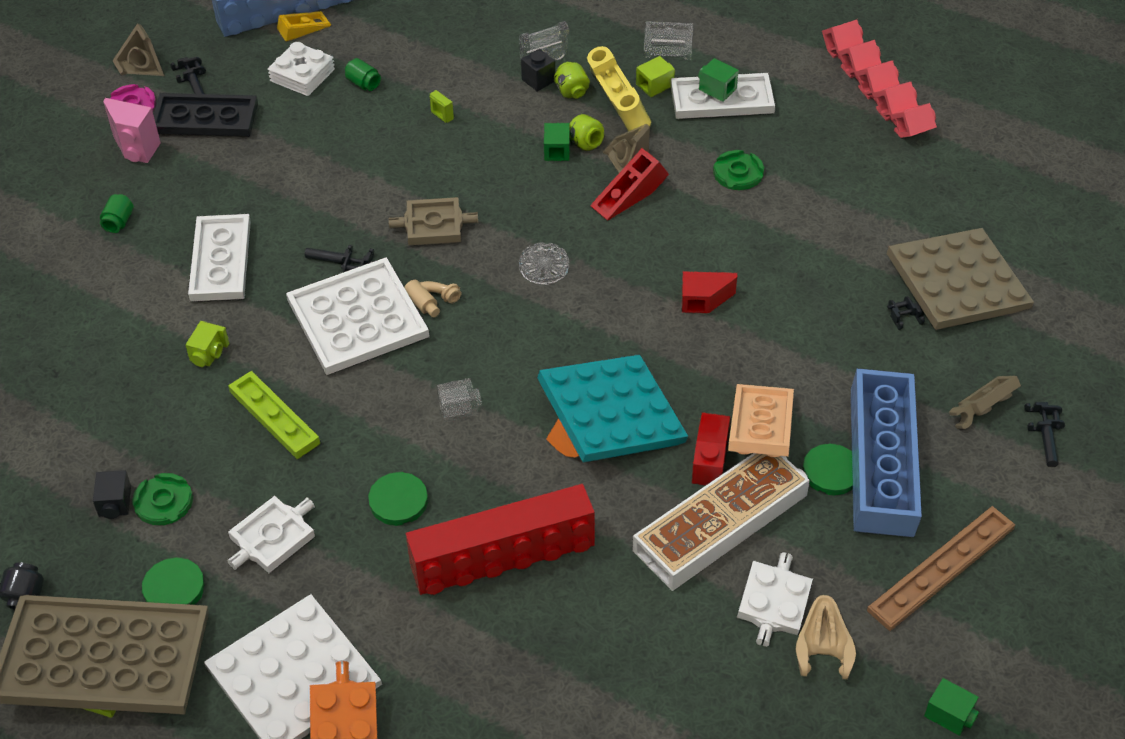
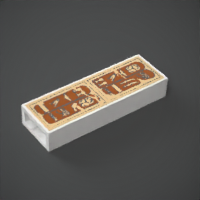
[633,453,810,591]

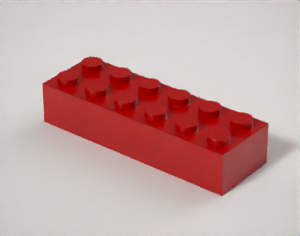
[406,484,595,595]

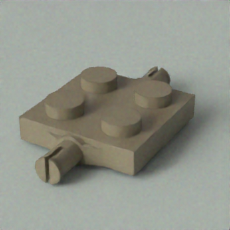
[389,197,478,245]

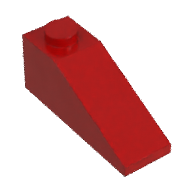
[590,148,669,220]
[692,413,730,485]

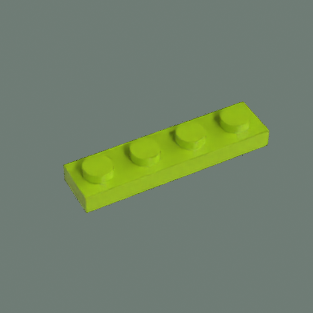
[228,371,320,459]

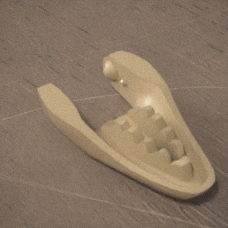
[796,595,856,680]

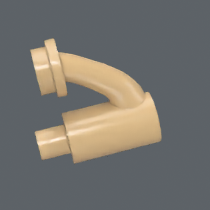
[404,280,461,317]

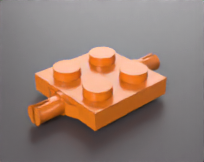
[310,661,377,739]

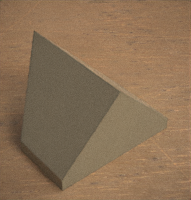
[113,23,164,76]
[603,124,650,173]

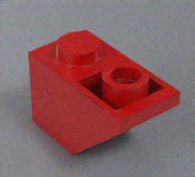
[682,272,737,313]

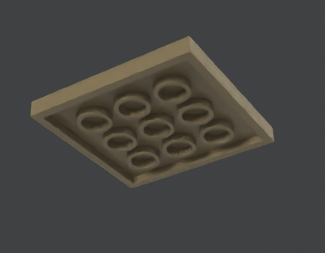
[886,228,1034,330]

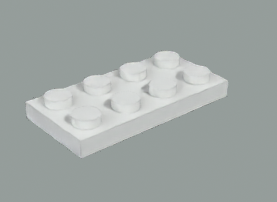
[671,73,775,119]
[188,214,251,301]

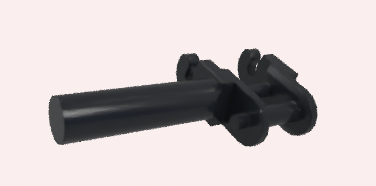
[170,57,206,94]
[305,245,374,273]
[887,296,925,330]
[1024,402,1065,467]

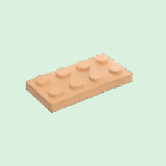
[728,384,794,457]

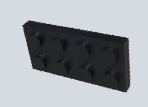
[153,93,258,137]

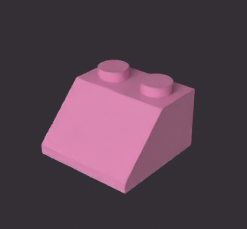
[103,98,161,163]

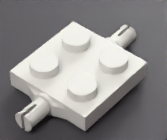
[227,496,315,573]
[737,553,813,647]

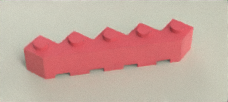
[822,20,937,138]

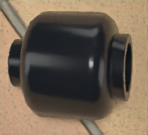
[0,563,44,610]

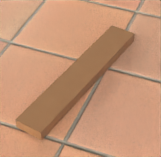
[867,506,1015,631]

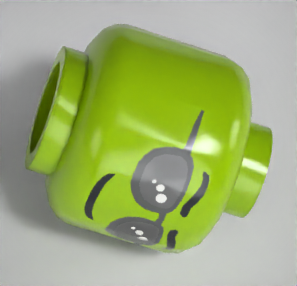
[554,62,590,98]
[570,114,604,151]

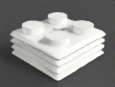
[268,42,335,96]

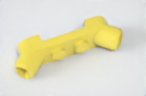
[587,46,651,131]

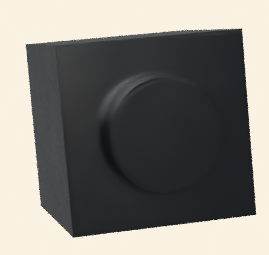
[521,48,555,92]
[93,470,131,519]

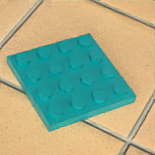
[537,355,688,462]

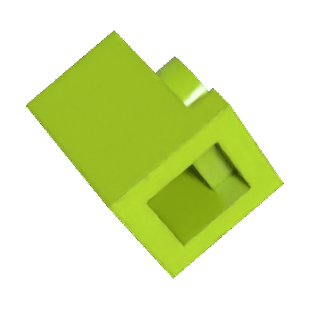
[186,321,229,367]

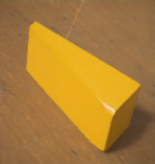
[277,11,331,42]

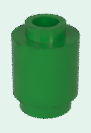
[345,58,381,91]
[100,194,134,233]

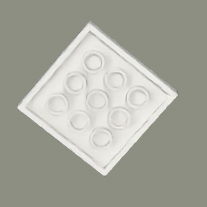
[286,257,429,375]
[204,594,382,739]

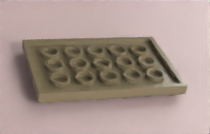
[0,595,209,714]

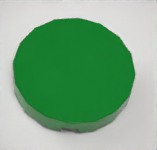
[713,150,764,190]
[802,444,853,496]
[368,472,428,526]
[132,473,193,525]
[142,557,205,605]

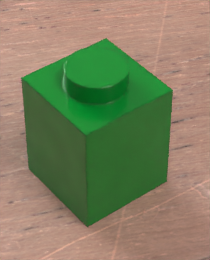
[698,58,739,102]
[544,123,570,161]
[924,678,979,736]

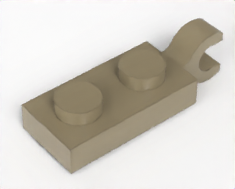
[949,376,1021,429]

